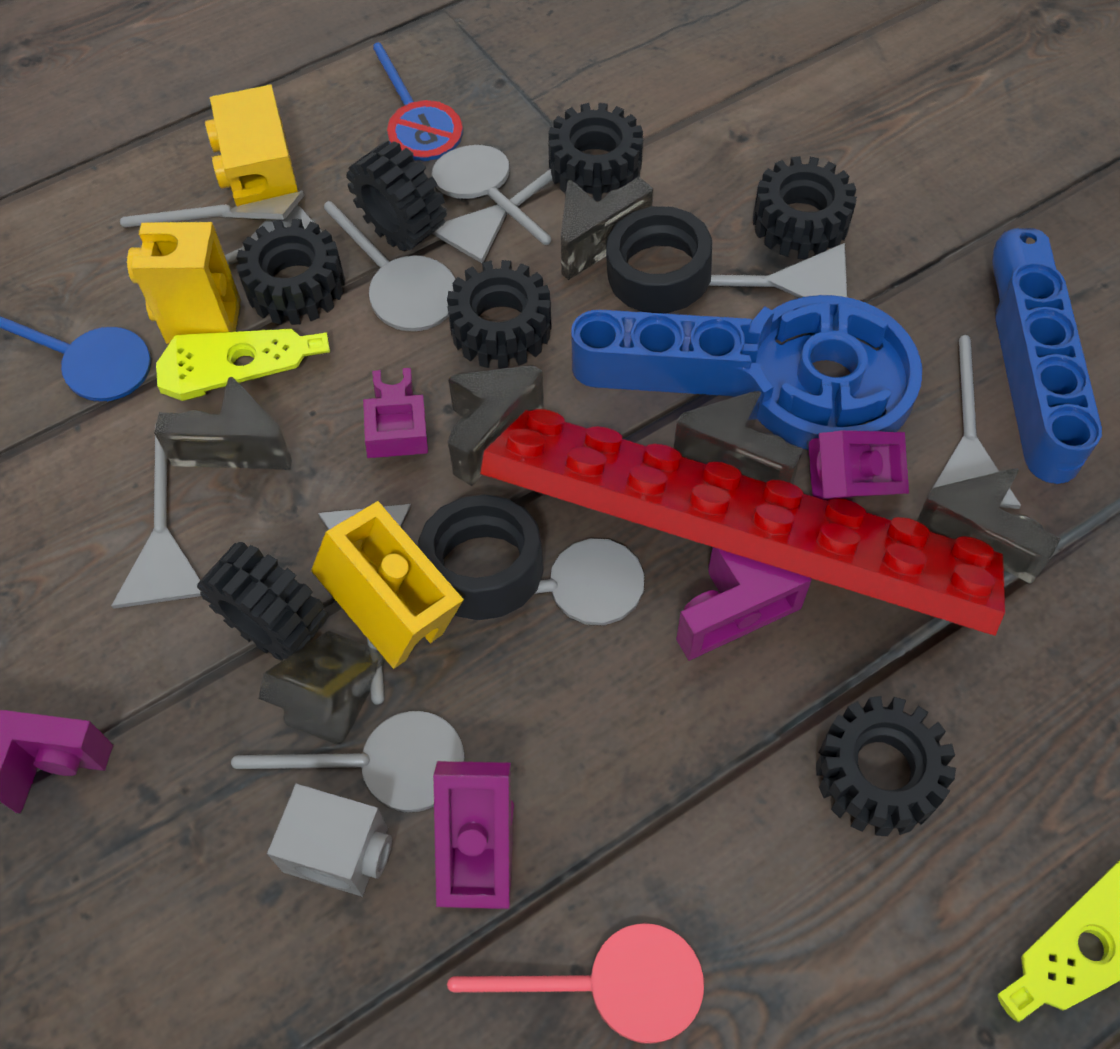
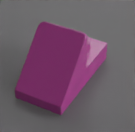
[809,430,909,499]
[676,547,812,661]
[0,710,113,814]
[433,761,514,909]

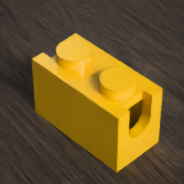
[205,84,298,206]
[127,222,241,344]
[311,501,464,669]

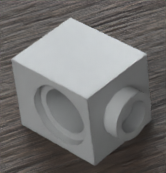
[267,784,392,897]

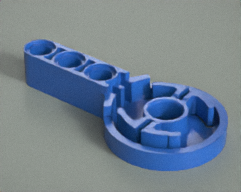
[571,295,922,450]

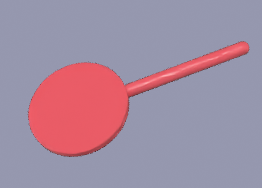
[447,923,704,1044]

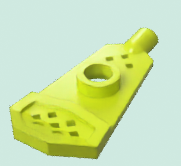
[156,329,330,401]
[997,860,1120,1022]

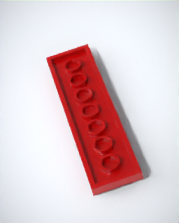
[480,409,1005,636]

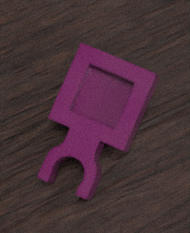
[363,368,428,458]

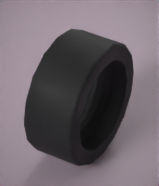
[606,206,712,314]
[418,494,543,620]

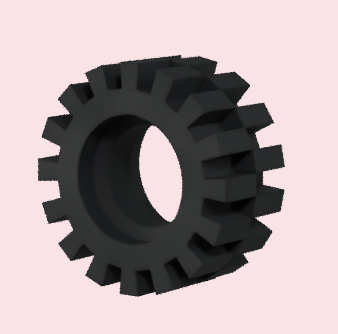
[548,103,644,202]
[346,141,447,251]
[753,156,857,259]
[236,219,345,325]
[447,260,552,369]
[197,542,328,662]
[816,696,956,836]

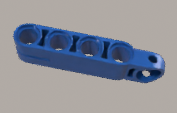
[992,228,1102,484]

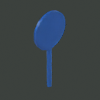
[0,316,151,401]

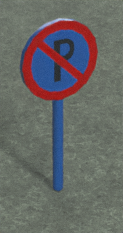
[373,42,463,161]

